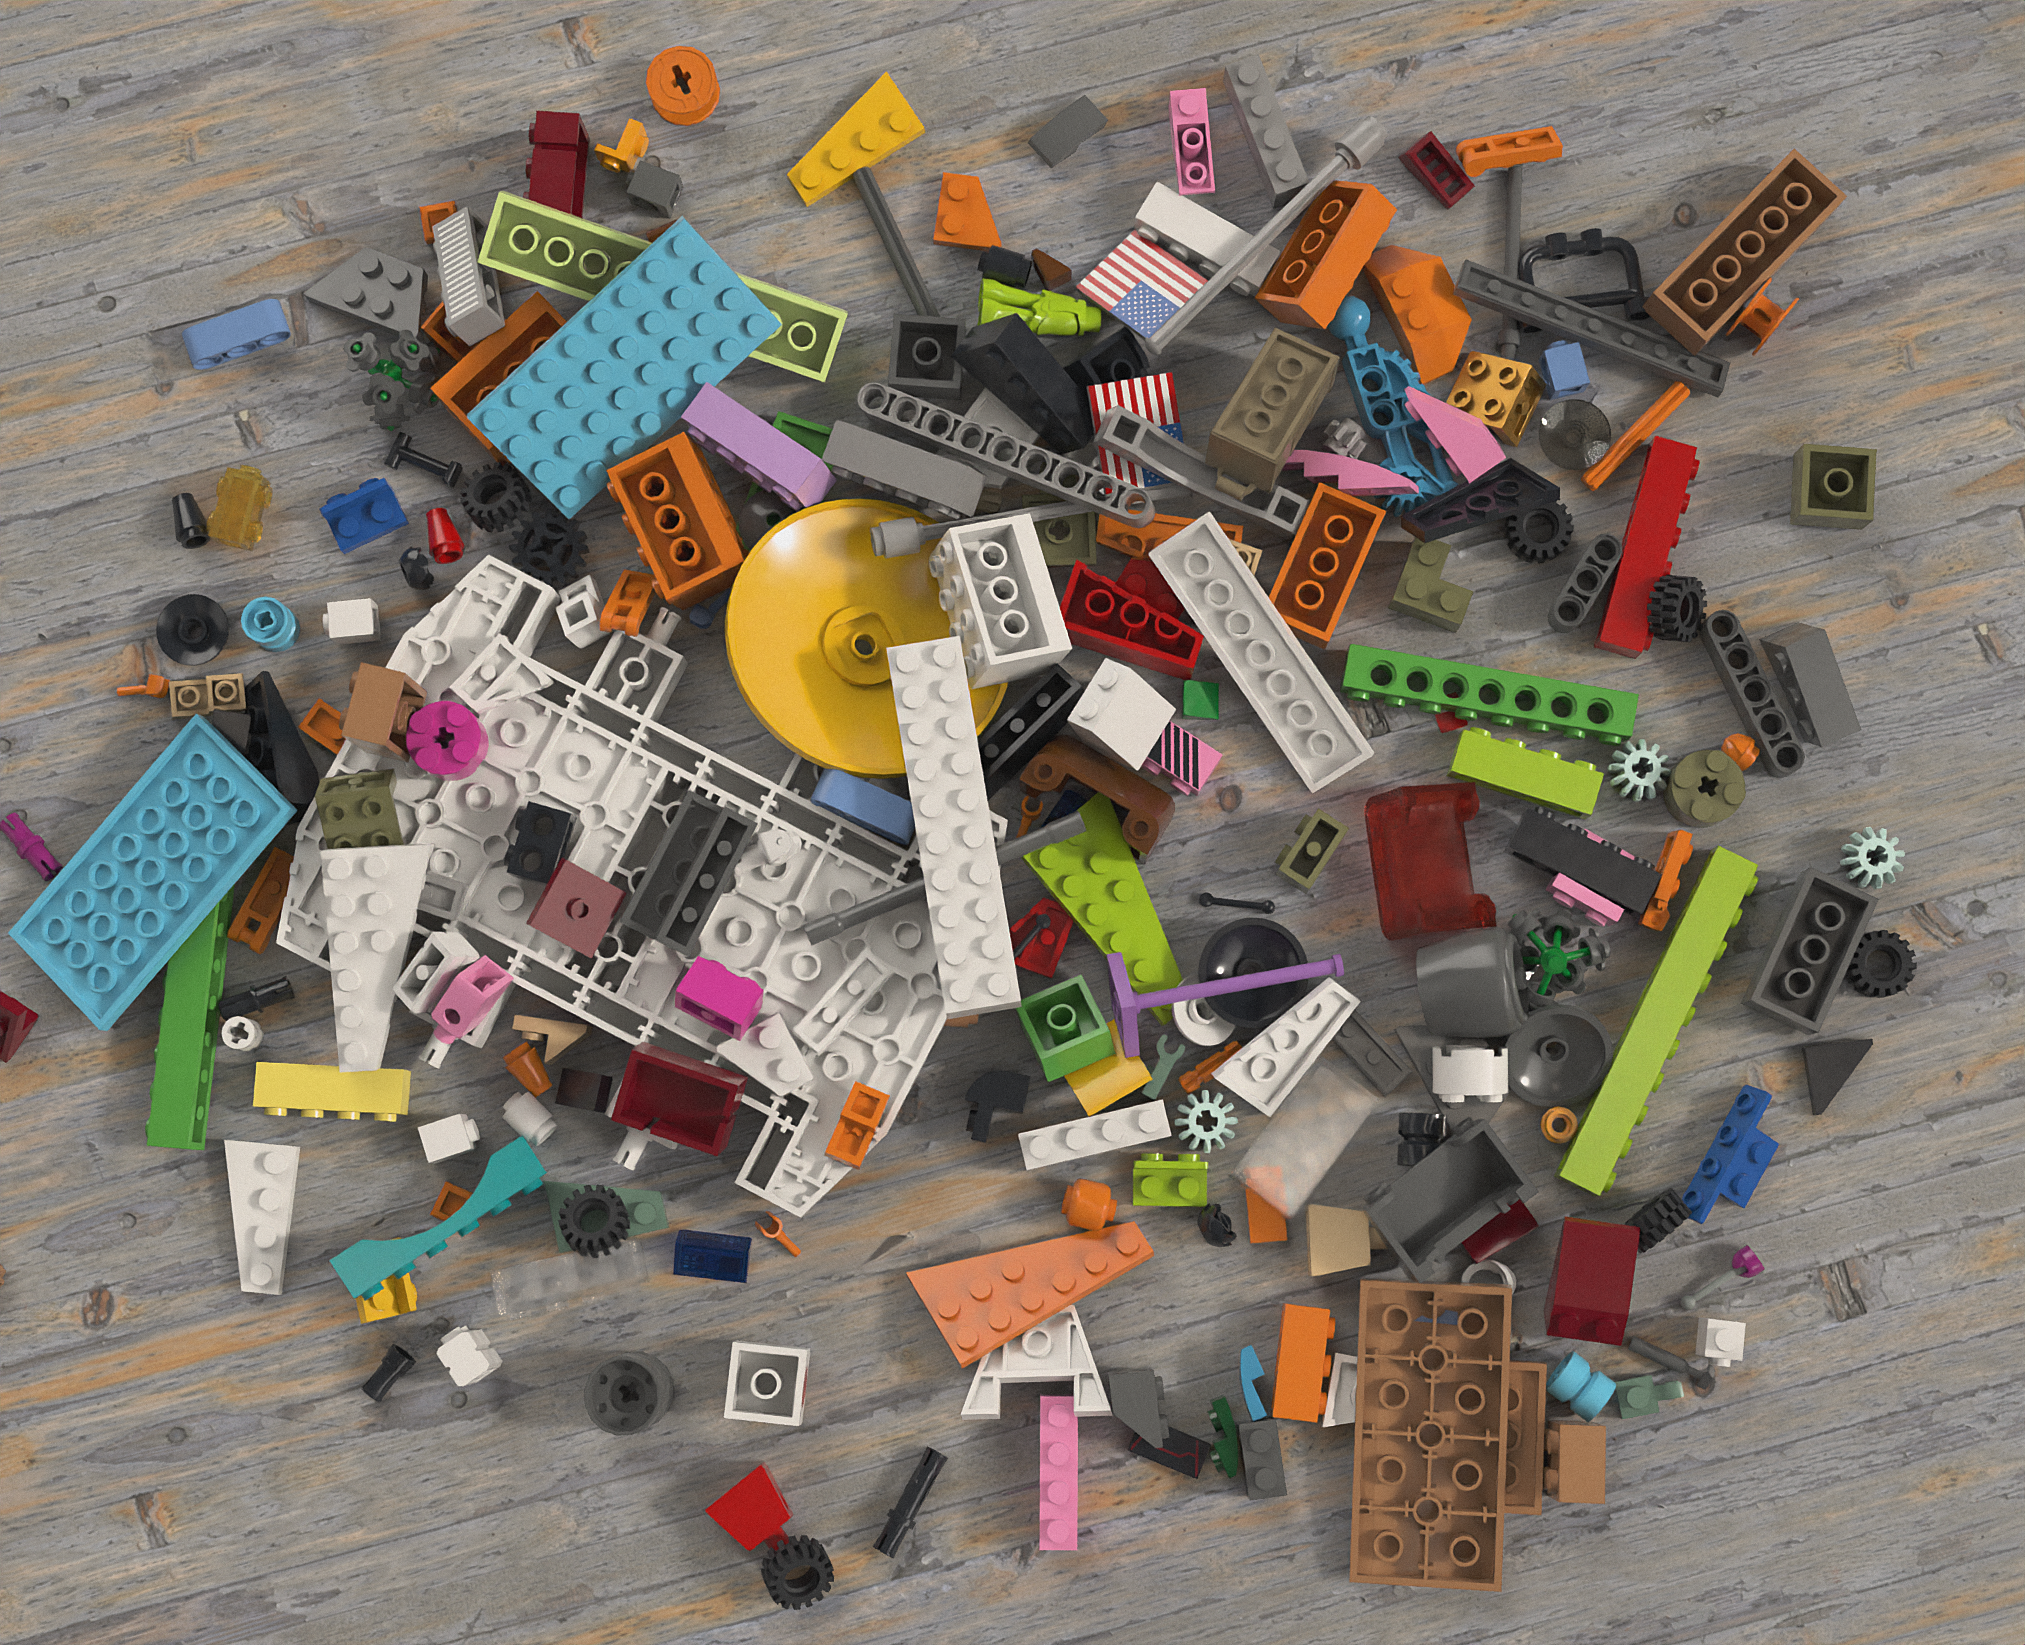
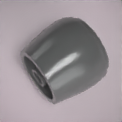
[1416,927,1529,1038]

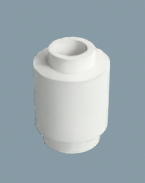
[503,1092,558,1146]

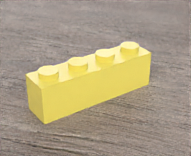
[253,1062,411,1122]

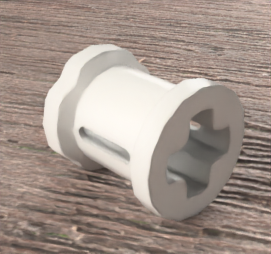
[221,1016,264,1051]

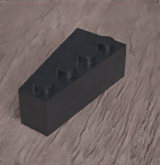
[951,313,1094,455]

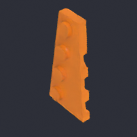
[1096,509,1244,560]

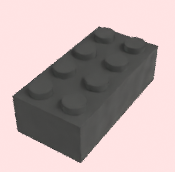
[1741,867,1879,1035]

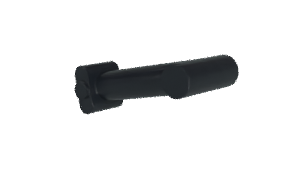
[384,432,463,488]

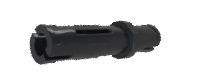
[873,1446,948,1559]

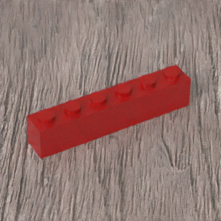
[1594,435,1700,659]

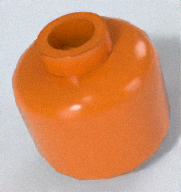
[1061,1178,1117,1231]

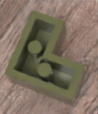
[1388,537,1474,633]

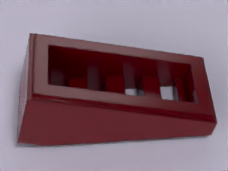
[1398,131,1475,210]

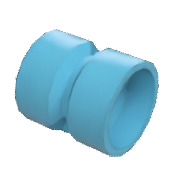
[241,596,300,652]
[1546,1351,1616,1422]

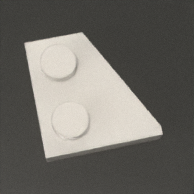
[449,633,554,714]
[715,1013,815,1097]

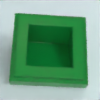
[1182,680,1219,720]

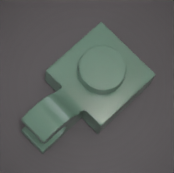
[1141,1035,1185,1102]
[1613,1374,1684,1419]

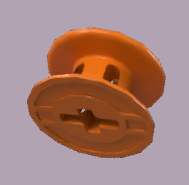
[646,46,720,126]
[1725,277,1799,356]

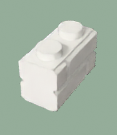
[393,932,480,1013]
[436,1326,503,1386]

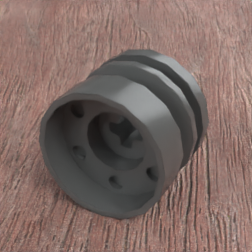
[584,1351,674,1436]

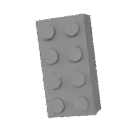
[822,419,987,520]

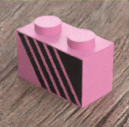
[1141,720,1222,796]

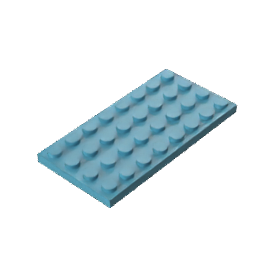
[467,216,782,519]
[8,714,298,1031]

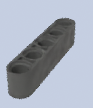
[1699,609,1805,778]

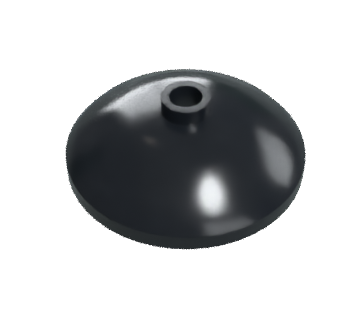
[1198,918,1308,1028]

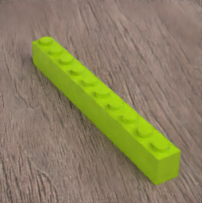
[1554,845,1759,1196]

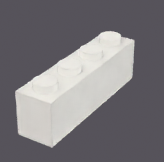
[1134,182,1281,297]
[1018,1099,1172,1171]

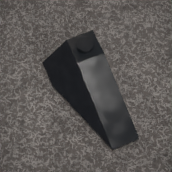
[1062,326,1150,399]
[244,671,320,826]

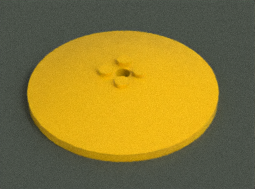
[725,499,1008,779]

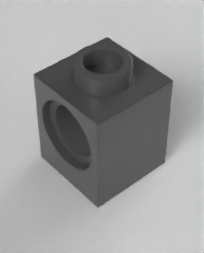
[625,160,683,218]

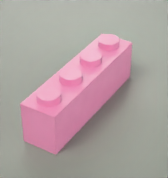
[1039,1394,1078,1550]

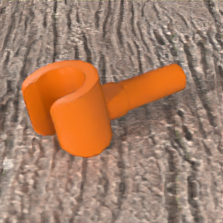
[117,674,170,698]
[1015,796,1043,839]
[755,1211,801,1257]

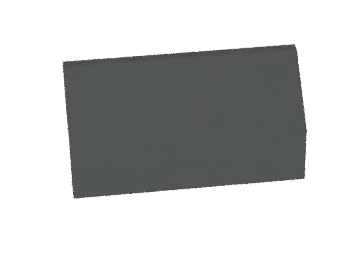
[619,790,758,957]

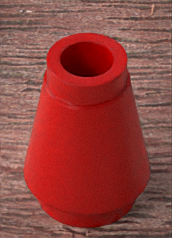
[426,508,465,564]

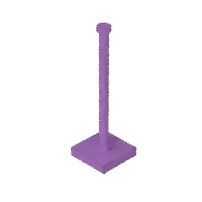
[1107,952,1344,1058]

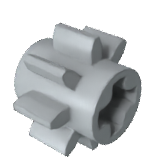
[1322,417,1367,459]

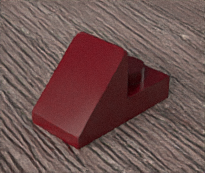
[0,991,39,1063]

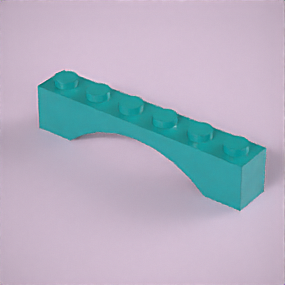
[329,1135,547,1301]

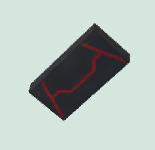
[1128,1426,1211,1479]

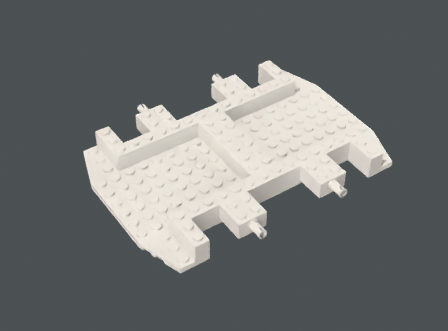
[276,555,1008,1218]

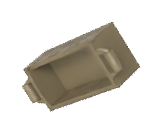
[1205,327,1340,501]

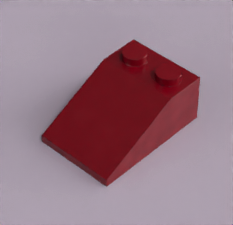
[1543,1216,1640,1346]

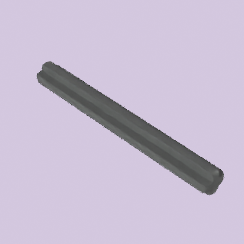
[853,167,940,317]

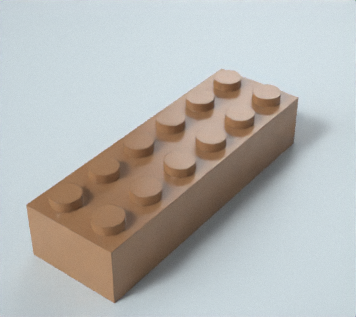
[1643,148,1847,356]

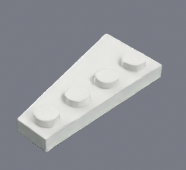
[1211,977,1361,1117]
[224,1140,300,1295]

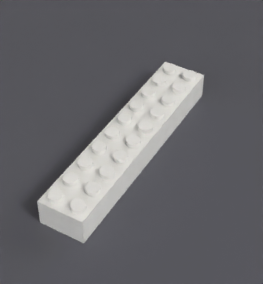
[886,636,1022,1019]

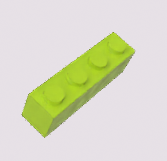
[1446,727,1604,820]

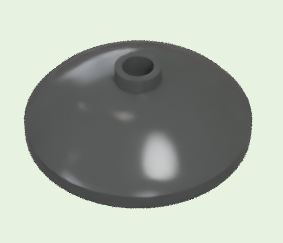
[1503,1004,1613,1107]

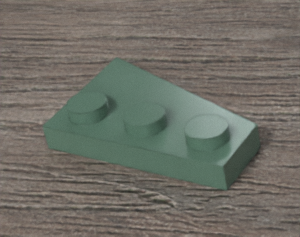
[544,1181,669,1253]

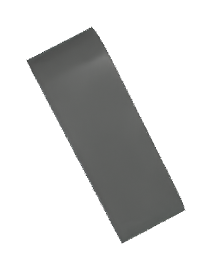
[1548,533,1622,633]

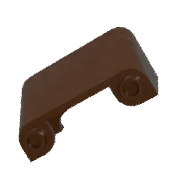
[1019,735,1175,865]

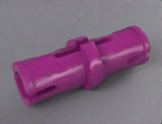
[0,813,63,881]

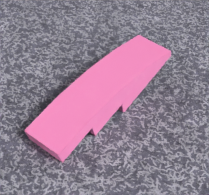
[1281,450,1419,496]

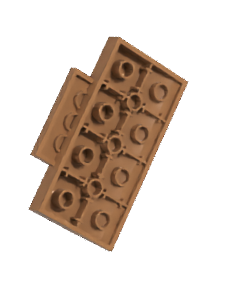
[1349,1279,1547,1592]

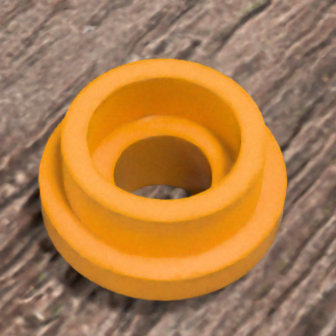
[1540,1107,1578,1144]

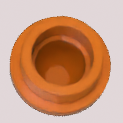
[1721,733,1760,771]

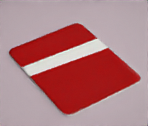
[1434,692,1468,733]

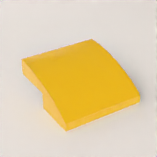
[1064,1019,1153,1117]

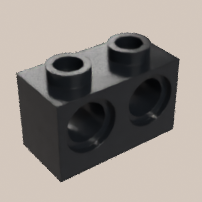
[504,801,577,886]

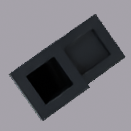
[965,1071,1031,1143]

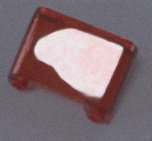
[1364,782,1497,941]

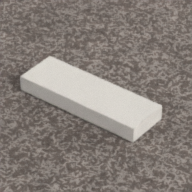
[791,947,894,1056]

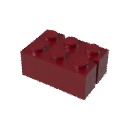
[523,110,590,219]
[611,1042,748,1156]

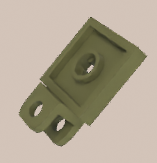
[1022,462,1097,568]

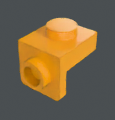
[594,118,649,173]

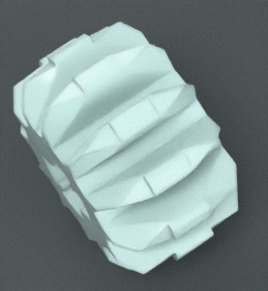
[1607,739,1671,802]
[1840,827,1905,890]
[1174,1090,1238,1153]

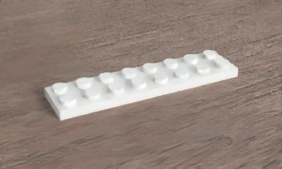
[1148,511,1374,794]

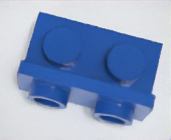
[319,478,409,554]

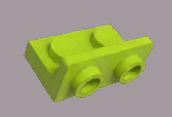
[1132,1153,1208,1207]

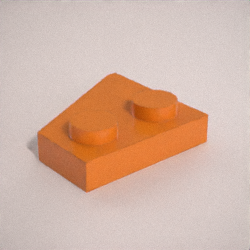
[933,172,1002,251]

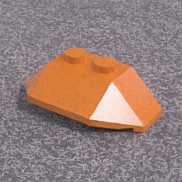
[1362,245,1472,385]

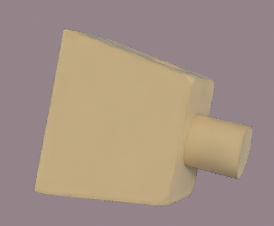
[1305,1204,1388,1276]

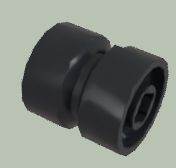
[1397,1113,1447,1166]

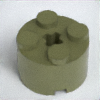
[1663,750,1746,828]

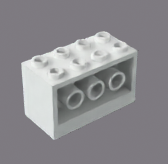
[929,513,1072,689]

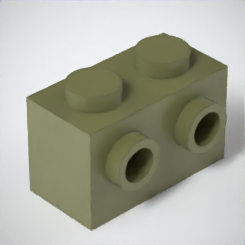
[1274,808,1349,894]

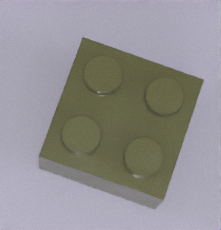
[1790,444,1877,530]

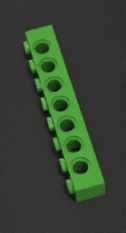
[1340,644,1639,746]

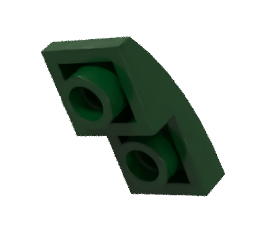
[1207,1394,1238,1479]

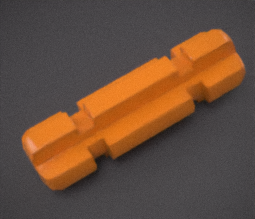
[1178,1041,1242,1094]

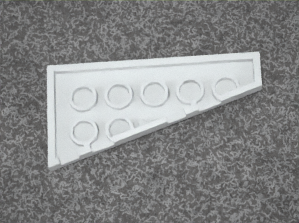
[320,843,435,1072]

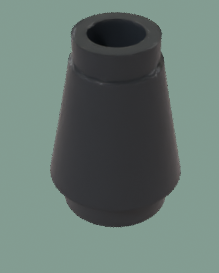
[172,493,212,549]

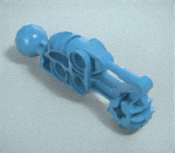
[1327,296,1458,517]

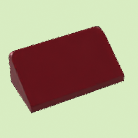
[1460,1199,1539,1264]

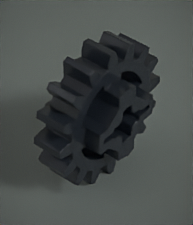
[509,509,590,587]

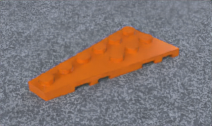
[906,1221,1154,1369]

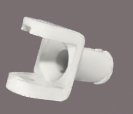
[734,829,802,876]

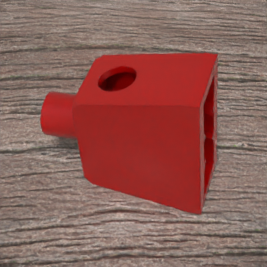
[705,1462,793,1552]

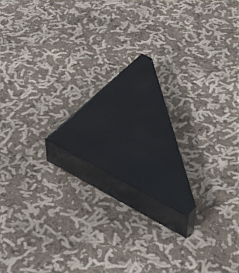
[1802,1039,1873,1116]

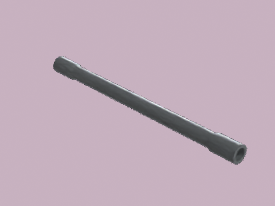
[803,811,1086,946]

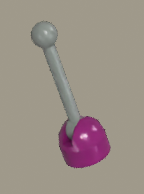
[1680,1245,1765,1310]

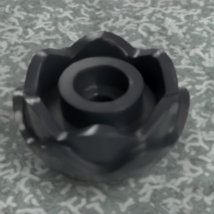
[399,546,434,590]
[1197,1203,1237,1247]

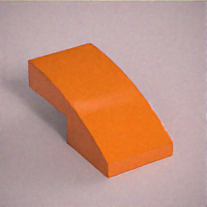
[825,1081,890,1170]

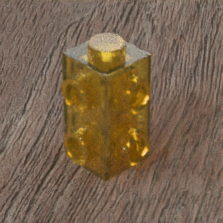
[207,465,273,552]

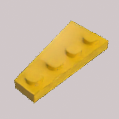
[787,71,925,207]

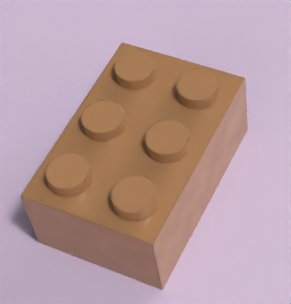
[339,662,427,763]

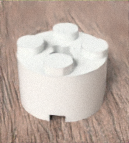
[1432,1045,1508,1102]

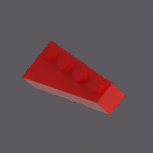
[1060,559,1204,680]

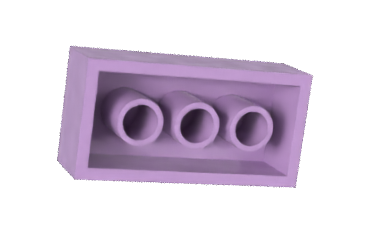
[681,382,837,512]

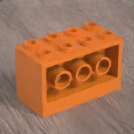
[430,291,567,466]
[606,432,750,610]

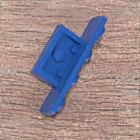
[1682,1085,1779,1224]

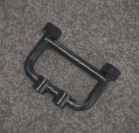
[1518,228,1651,333]

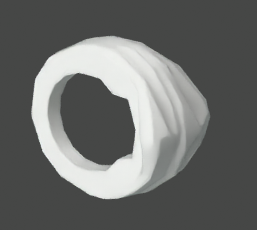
[1461,1259,1517,1295]

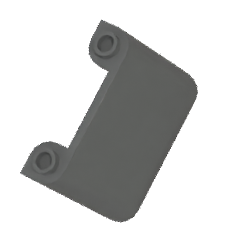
[1362,1117,1539,1284]

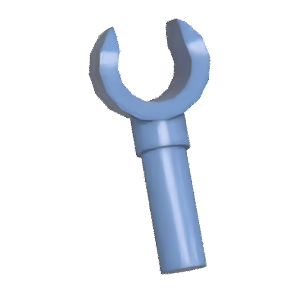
[689,588,731,629]

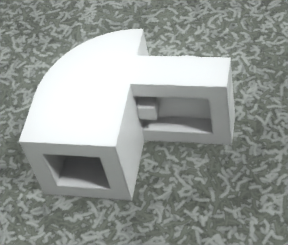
[555,574,615,649]

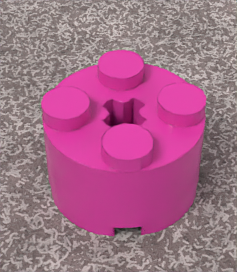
[406,701,489,781]

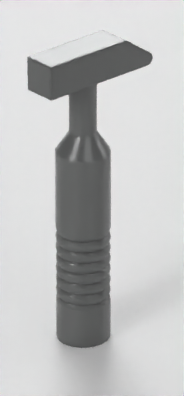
[1628,1336,1715,1390]

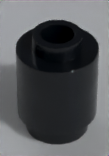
[977,245,1032,288]

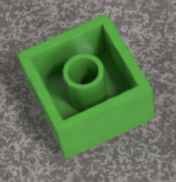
[1015,974,1116,1082]

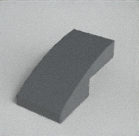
[1028,95,1108,168]

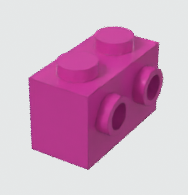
[675,956,764,1041]

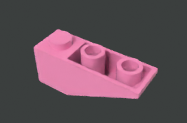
[1168,88,1215,196]
[1404,386,1506,483]

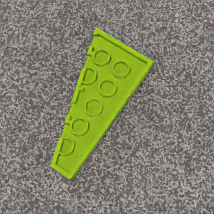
[1021,792,1183,1026]

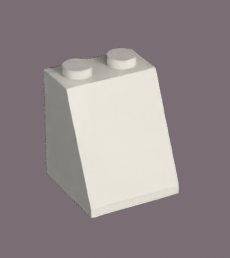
[1067,658,1176,771]

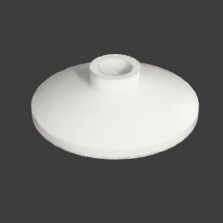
[1172,973,1236,1046]

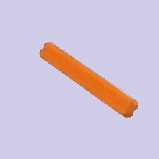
[1581,381,1690,491]

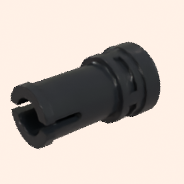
[362,1344,416,1402]

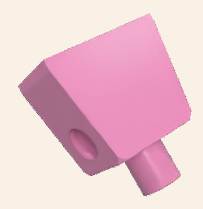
[431,955,514,1044]

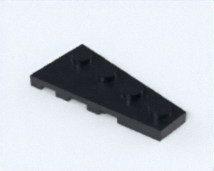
[1401,458,1560,543]

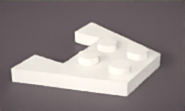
[961,1305,1113,1420]

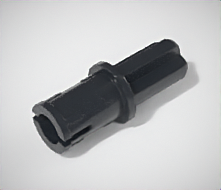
[218,976,295,1021]

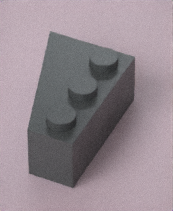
[1759,622,1861,747]

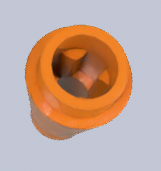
[503,1041,553,1098]

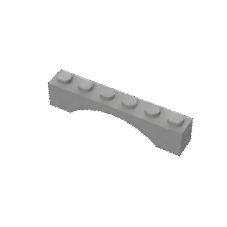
[1093,405,1310,537]

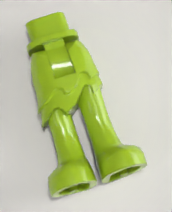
[977,278,1101,336]

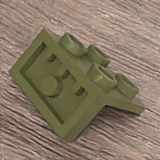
[315,768,404,849]

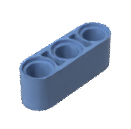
[182,299,291,370]
[810,768,915,845]

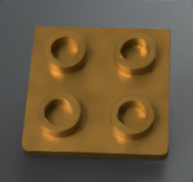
[1446,351,1547,447]

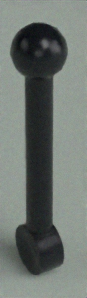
[1199,892,1275,914]
[1013,914,1051,960]

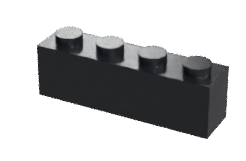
[978,663,1085,801]
[1504,807,1662,918]

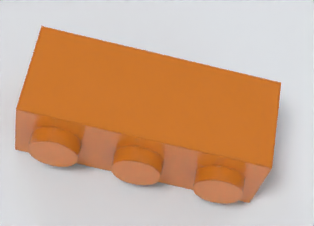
[1270,1303,1335,1423]

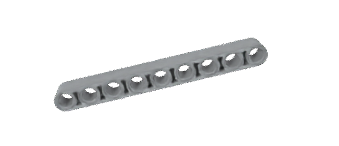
[857,382,1155,528]

